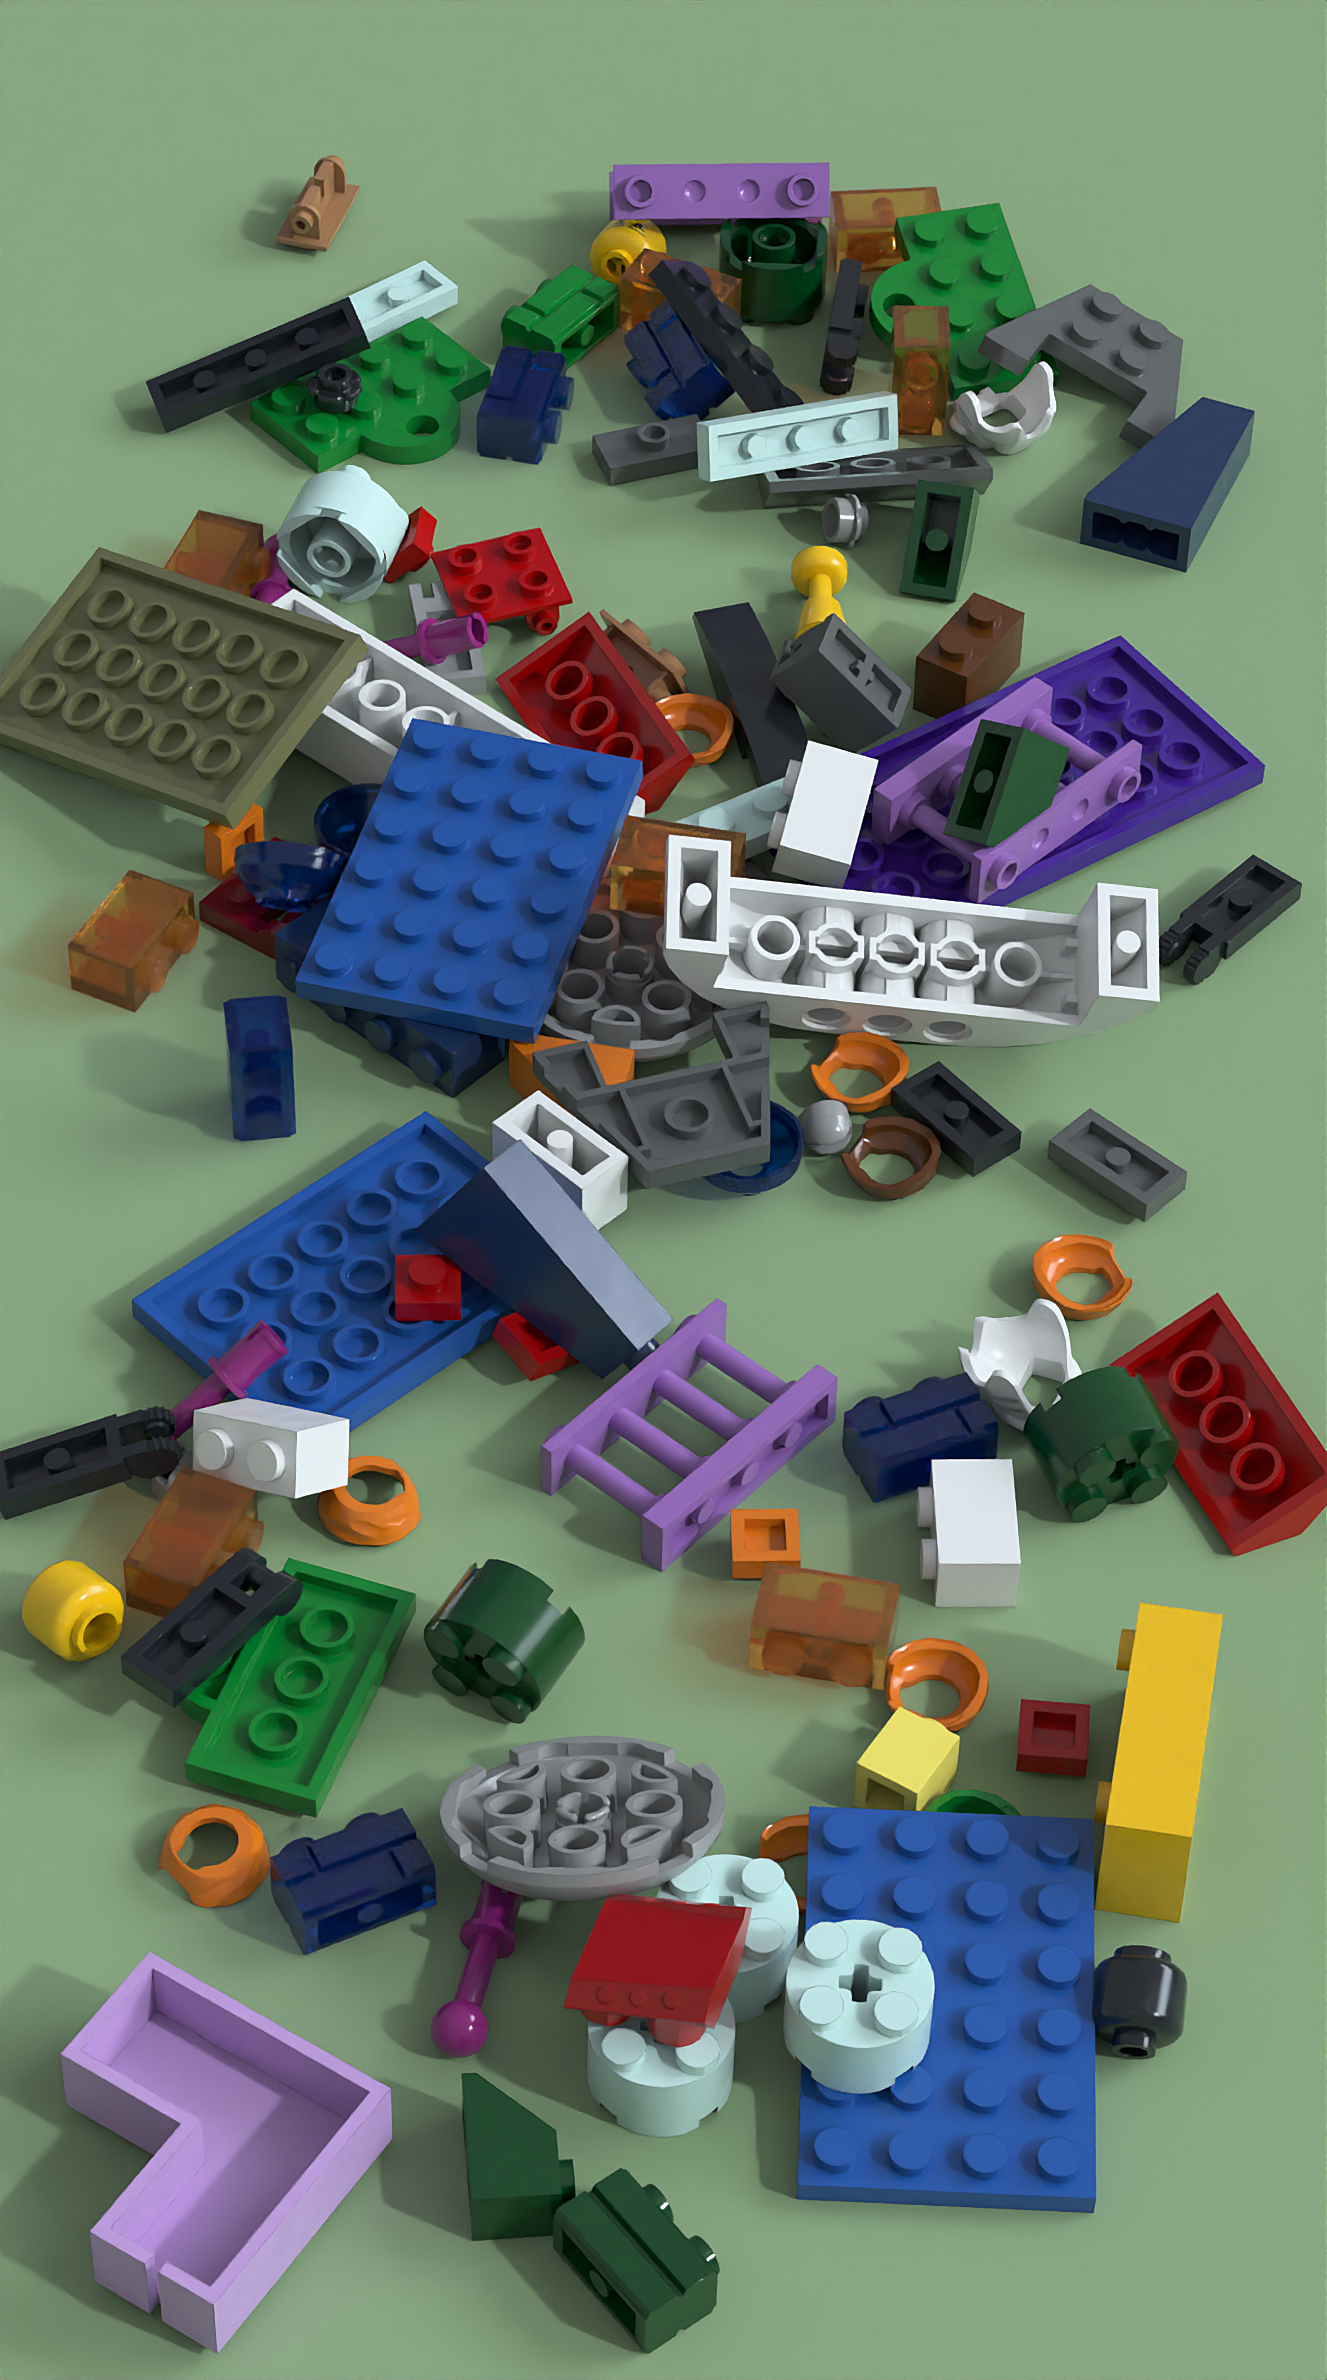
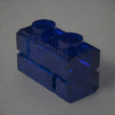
[624,299,735,421]
[477,345,574,465]
[223,995,296,1141]
[842,1372,999,1503]
[269,1808,437,1955]

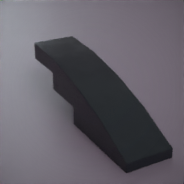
[692,602,808,788]

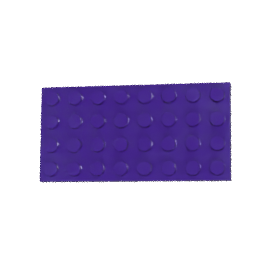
[767,635,1265,907]

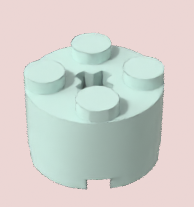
[276,465,409,604]
[656,1854,799,2023]
[783,1920,935,2094]
[587,1999,735,2137]

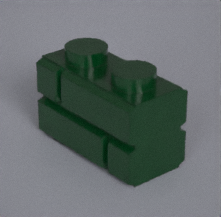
[553,2168,720,2354]

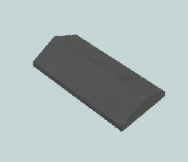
[756,444,993,508]

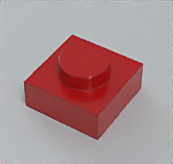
[384,506,437,584]
[395,1255,461,1321]
[492,1312,579,1382]
[1016,1699,1090,1777]

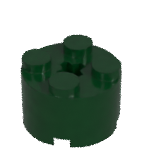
[718,218,828,325]
[1023,1366,1179,1522]
[424,1559,585,1724]

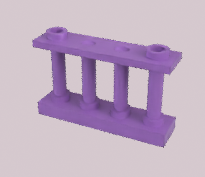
[609,162,830,226]
[871,677,1142,904]
[540,1298,838,1572]

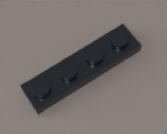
[648,260,804,413]
[146,297,371,433]

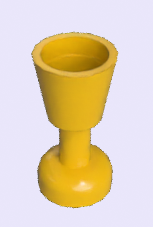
[791,546,848,639]

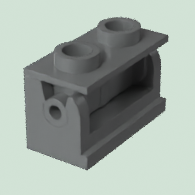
[769,613,912,753]

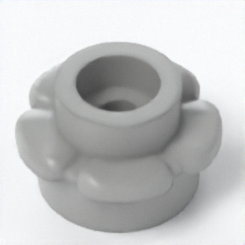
[822,493,869,549]

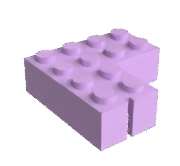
[60,1952,392,2354]

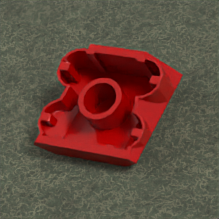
[563,1894,752,2048]

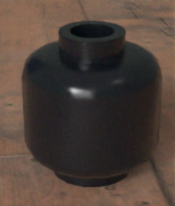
[1092,1945,1187,2060]

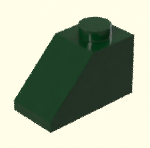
[899,479,980,602]
[943,719,1070,848]
[461,2073,576,2241]

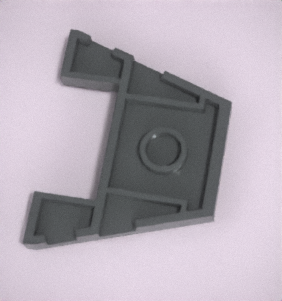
[977,284,1183,449]
[532,1001,770,1189]

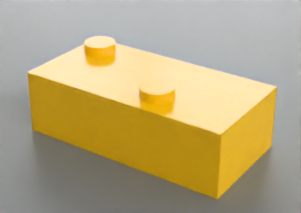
[1093,1602,1223,1923]

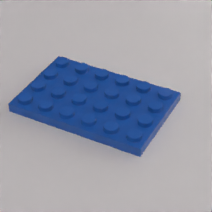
[295,718,643,1044]
[132,1111,516,1433]
[797,1806,1096,2213]

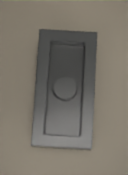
[592,414,701,486]
[1047,1108,1187,1222]

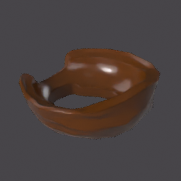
[841,1116,941,1199]

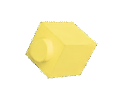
[853,1706,960,1811]

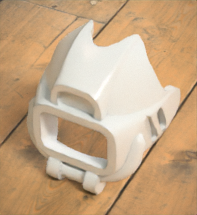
[949,361,1056,455]
[958,1299,1082,1431]

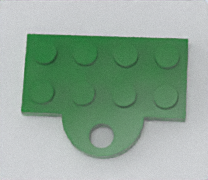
[869,203,1059,402]
[250,316,491,474]
[178,1558,416,1818]

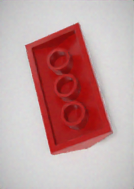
[495,612,695,814]
[1109,1292,1327,1557]

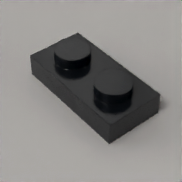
[890,1061,1022,1177]

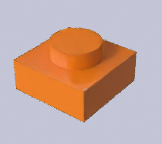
[203,803,264,882]
[730,1508,801,1578]

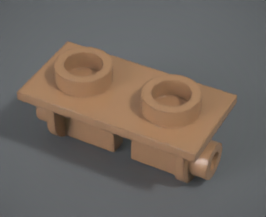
[276,155,360,252]
[599,609,690,703]

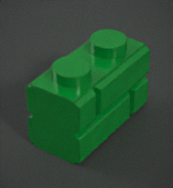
[501,264,620,383]

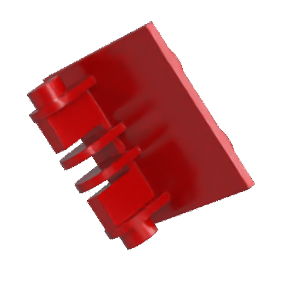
[431,527,573,636]

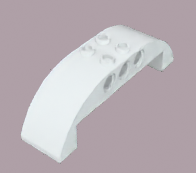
[663,835,1160,1047]

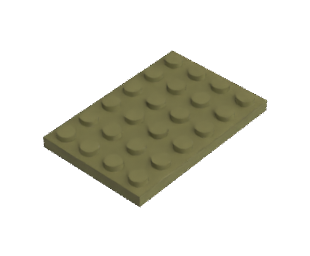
[0,547,369,830]

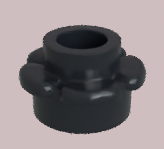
[307,363,362,414]

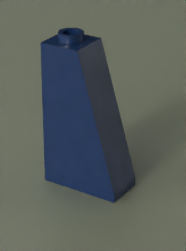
[1080,397,1255,573]
[416,1139,673,1380]

